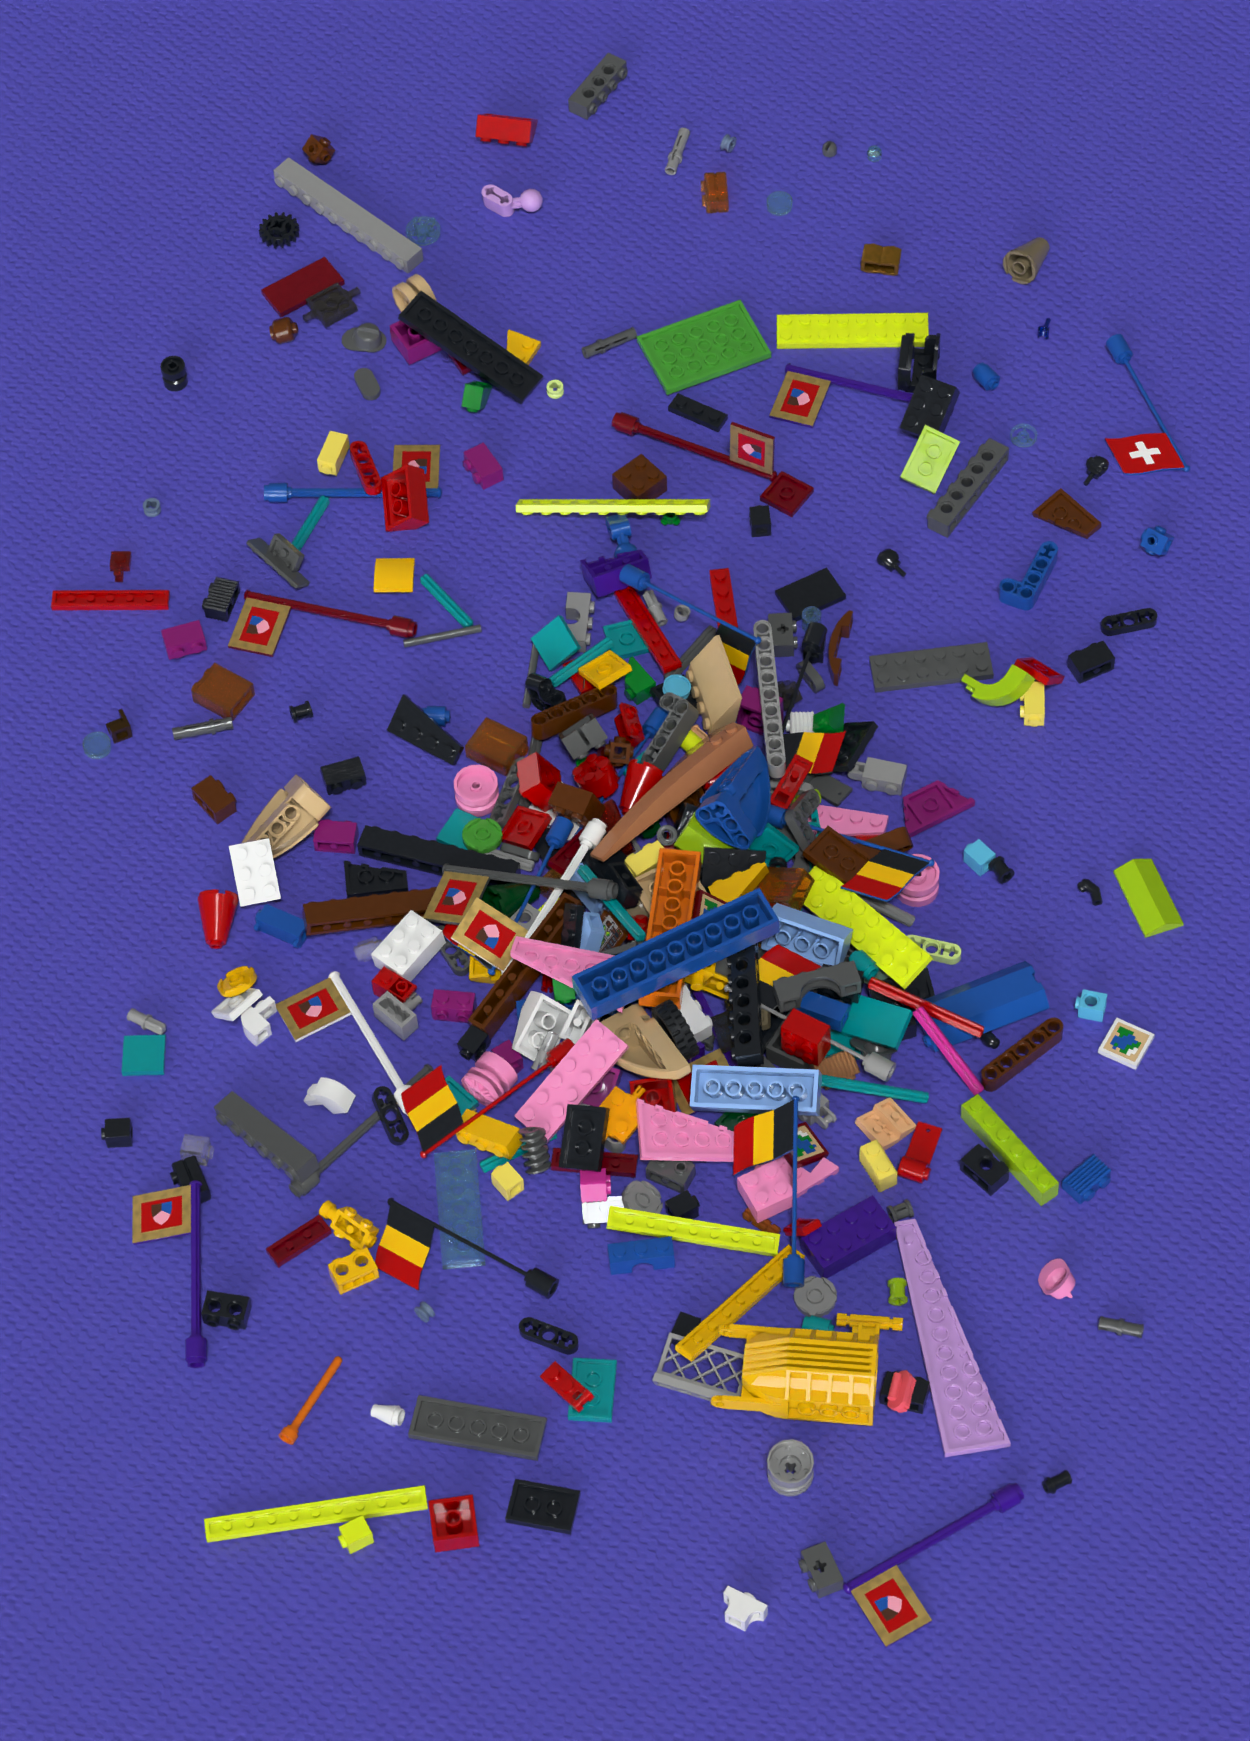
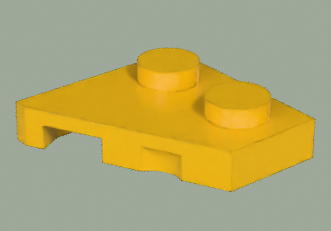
[507,329,541,365]

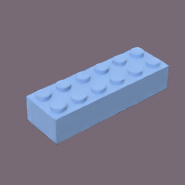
[690,1064,822,1116]

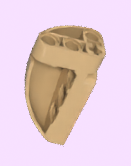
[242,774,331,859]
[601,1004,691,1080]

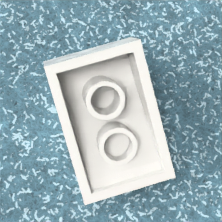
[512,991,571,1065]

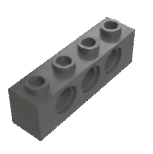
[568,53,628,120]

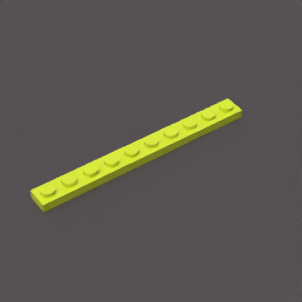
[516,499,711,515]
[204,1485,428,1543]

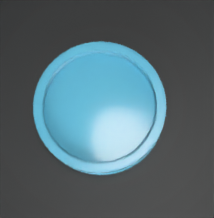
[662,674,691,699]

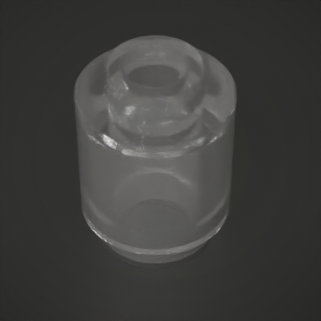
[353,936,382,962]

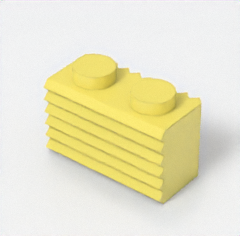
[859,1140,898,1192]

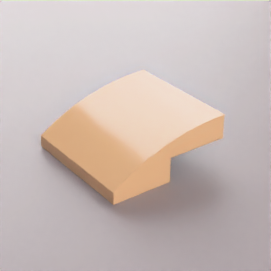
[855,1097,917,1151]

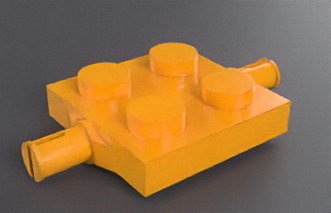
[599,1085,645,1145]

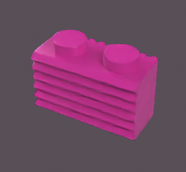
[580,1168,611,1203]

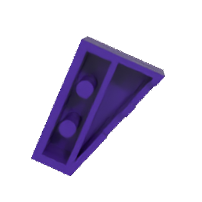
[580,550,652,597]

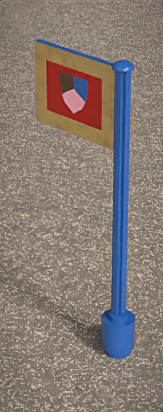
[264,445,442,502]

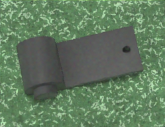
[804,774,853,806]

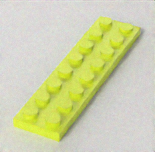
[777,313,929,349]
[790,865,933,990]

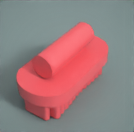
[887,1370,916,1413]

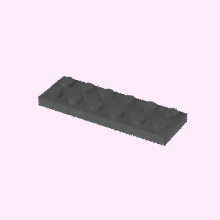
[869,642,994,693]
[408,1395,547,1461]

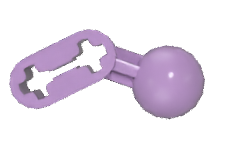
[482,184,543,217]

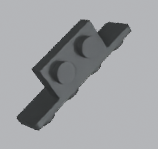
[246,533,310,588]

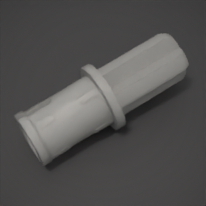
[643,590,668,627]
[127,1008,166,1035]
[531,1031,559,1073]

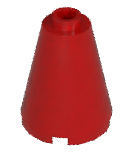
[619,759,663,815]
[197,889,238,949]

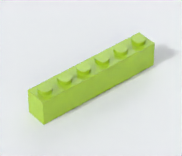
[961,1094,1059,1206]

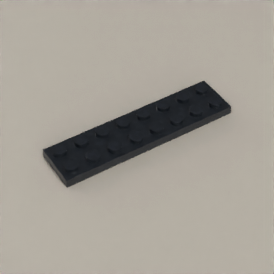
[398,291,544,404]

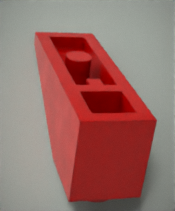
[771,754,813,809]

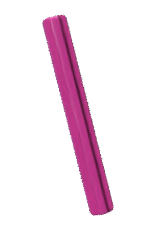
[913,1006,984,1095]

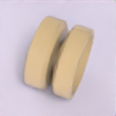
[392,274,436,312]

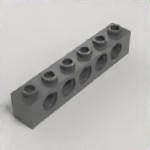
[927,438,1009,538]

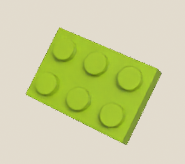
[900,425,960,494]

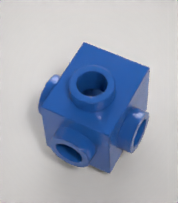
[1140,525,1175,556]

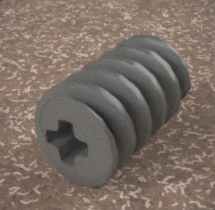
[518,1127,551,1174]

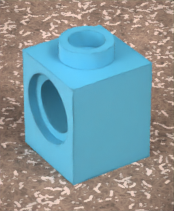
[1075,989,1108,1022]

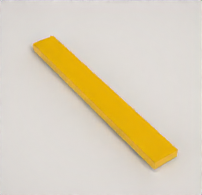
[675,1244,805,1362]

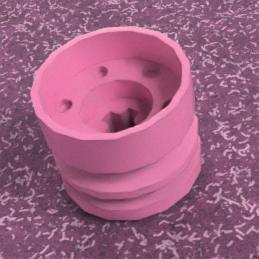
[461,1051,518,1108]

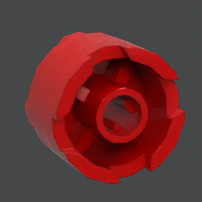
[572,753,620,799]

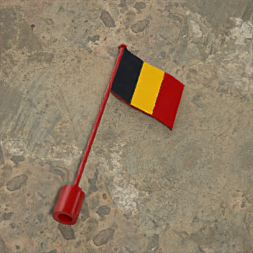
[401,1038,575,1158]

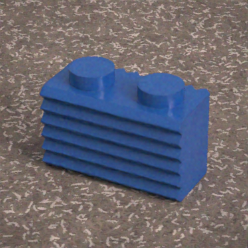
[1062,1154,1111,1204]

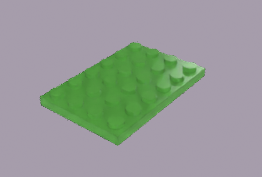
[637,300,771,395]

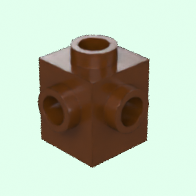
[302,134,335,165]
[604,736,634,766]

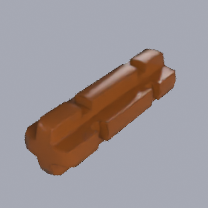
[742,1208,781,1234]

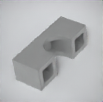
[566,592,595,653]

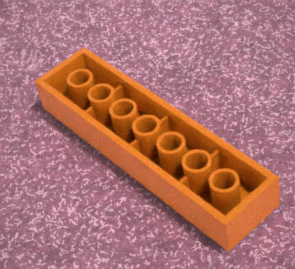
[638,848,702,1010]

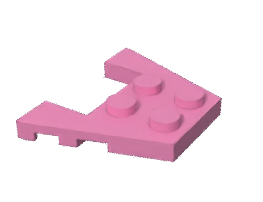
[754,1156,839,1198]

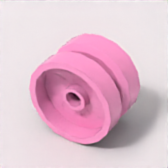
[454,764,499,817]
[897,854,940,907]

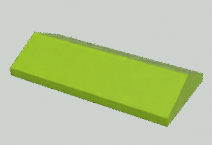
[673,812,749,863]
[1113,858,1184,938]

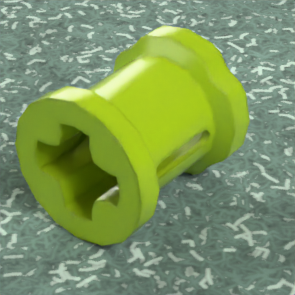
[887,1278,908,1306]

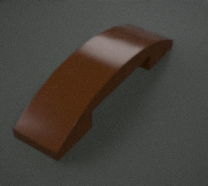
[828,610,853,686]

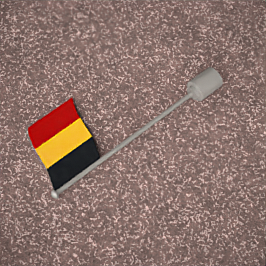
[724,944,896,1082]

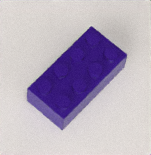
[800,1195,897,1278]

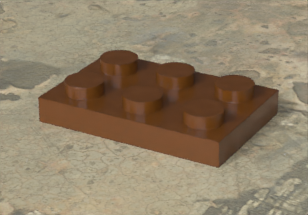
[802,826,872,884]

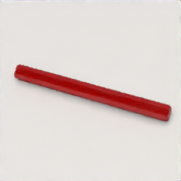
[868,977,984,1037]

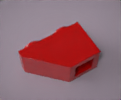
[371,967,417,1003]

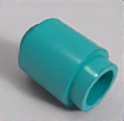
[849,950,879,980]
[802,1315,835,1331]

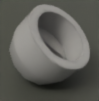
[674,605,690,622]

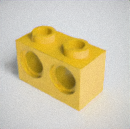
[328,1247,379,1295]

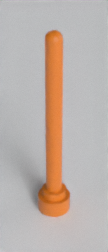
[279,1356,342,1445]

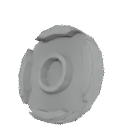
[622,1180,663,1214]
[794,1276,837,1317]

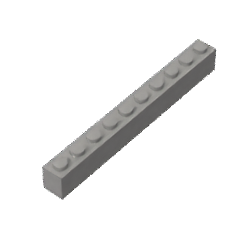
[273,158,423,273]

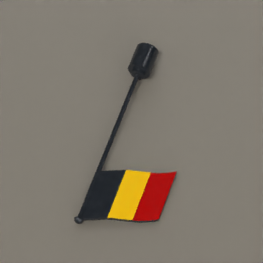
[769,622,846,777]
[375,1198,559,1298]

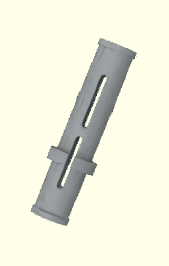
[665,127,690,175]

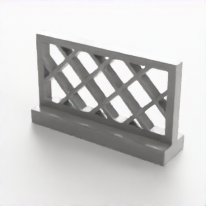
[652,1332,744,1401]

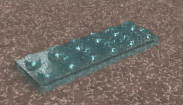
[434,1149,486,1269]

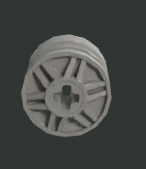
[767,1439,814,1497]

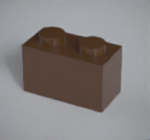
[191,775,237,825]

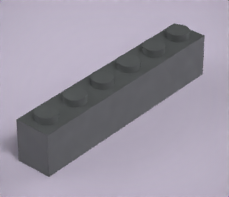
[214,1091,320,1184]

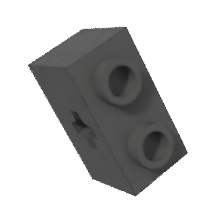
[768,613,798,657]
[798,1541,844,1598]

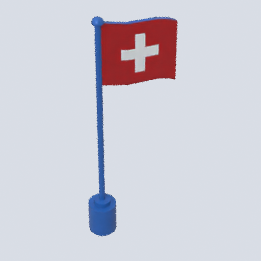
[1104,334,1190,475]

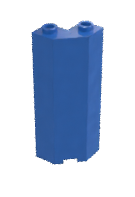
[912,961,1050,1052]

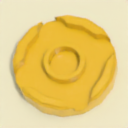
[217,966,257,997]

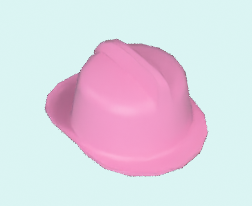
[1038,1258,1076,1299]

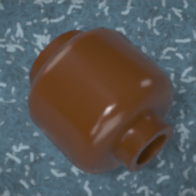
[269,317,299,344]

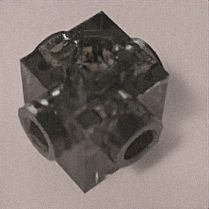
[777,680,803,711]

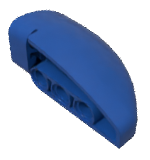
[695,746,771,850]

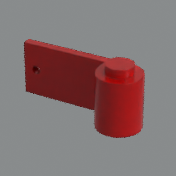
[897,1121,943,1183]

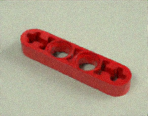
[350,441,382,495]

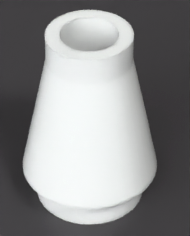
[371,1404,405,1427]

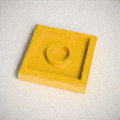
[578,650,632,690]

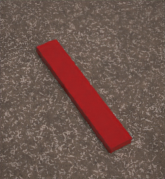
[614,586,682,674]
[51,590,170,610]

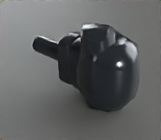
[1083,455,1109,486]
[877,549,906,577]

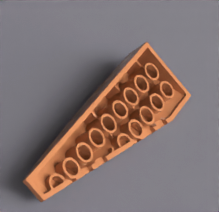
[590,722,753,862]

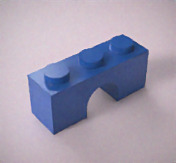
[607,1236,675,1275]

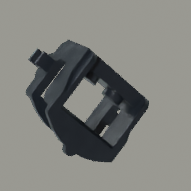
[898,333,941,393]

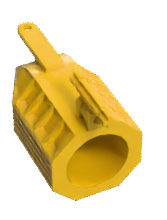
[710,1313,903,1426]

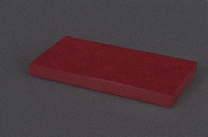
[261,257,345,317]

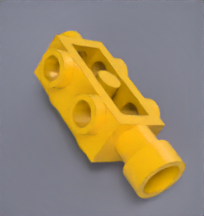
[319,1200,379,1250]

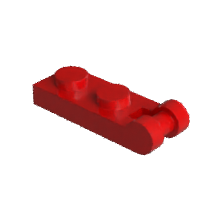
[539,1361,595,1413]

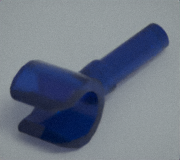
[1038,318,1051,339]

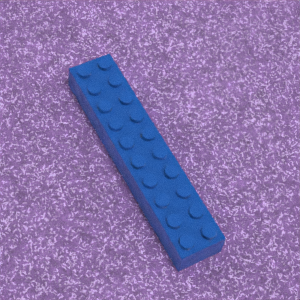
[572,888,780,1021]

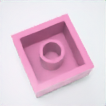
[737,1160,793,1223]

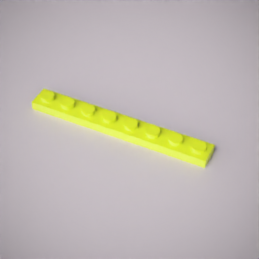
[606,1206,780,1257]

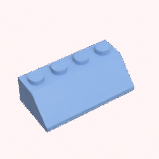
[761,903,853,966]

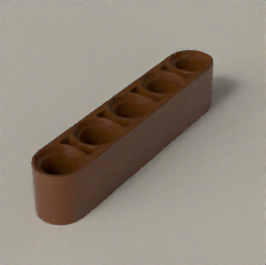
[531,684,618,740]
[812,827,914,866]
[981,1017,1063,1092]

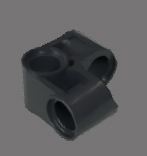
[525,673,567,711]

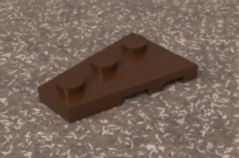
[1032,488,1102,539]

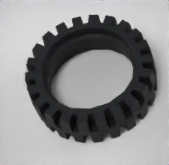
[652,999,699,1061]

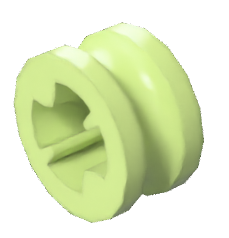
[546,380,564,399]

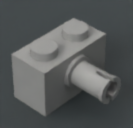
[373,991,423,1041]

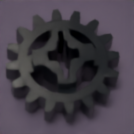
[259,212,300,248]

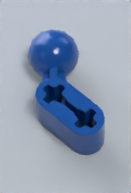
[605,514,637,557]

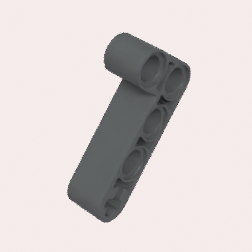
[641,692,699,772]

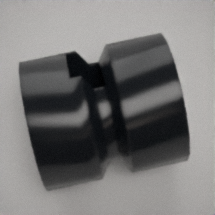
[160,356,188,391]

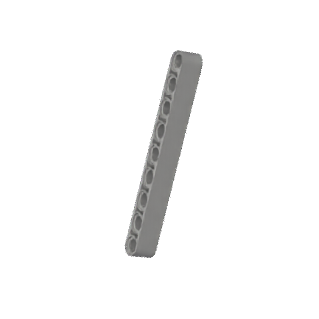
[753,620,786,779]

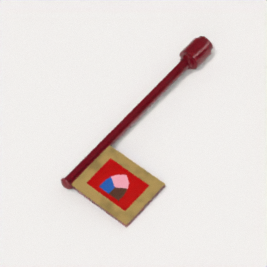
[612,412,777,482]
[228,590,418,657]

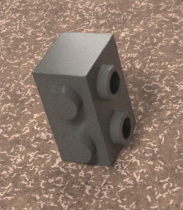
[646,1160,696,1193]

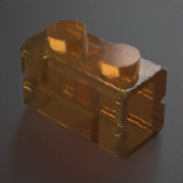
[701,172,729,213]

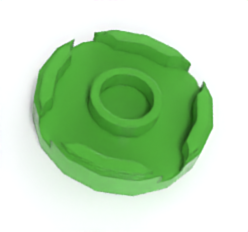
[462,818,503,853]

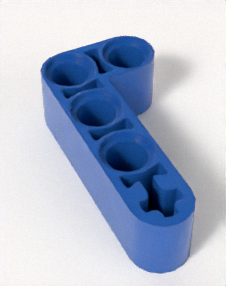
[999,541,1058,611]

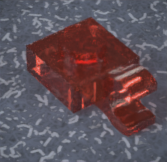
[110,551,132,582]

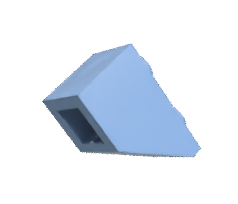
[580,912,605,952]

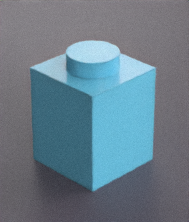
[963,839,996,877]

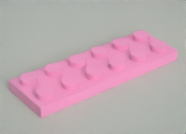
[514,1019,629,1144]

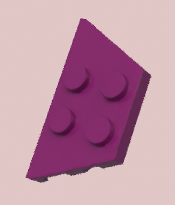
[903,780,975,838]

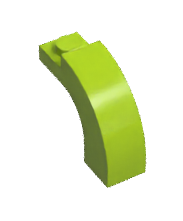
[961,664,1035,706]

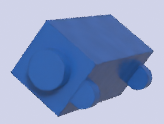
[254,904,309,948]
[797,991,852,1032]

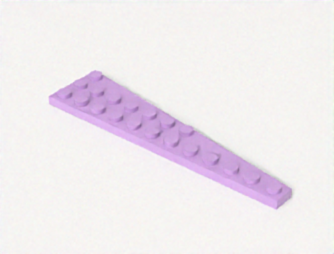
[894,1219,1011,1457]

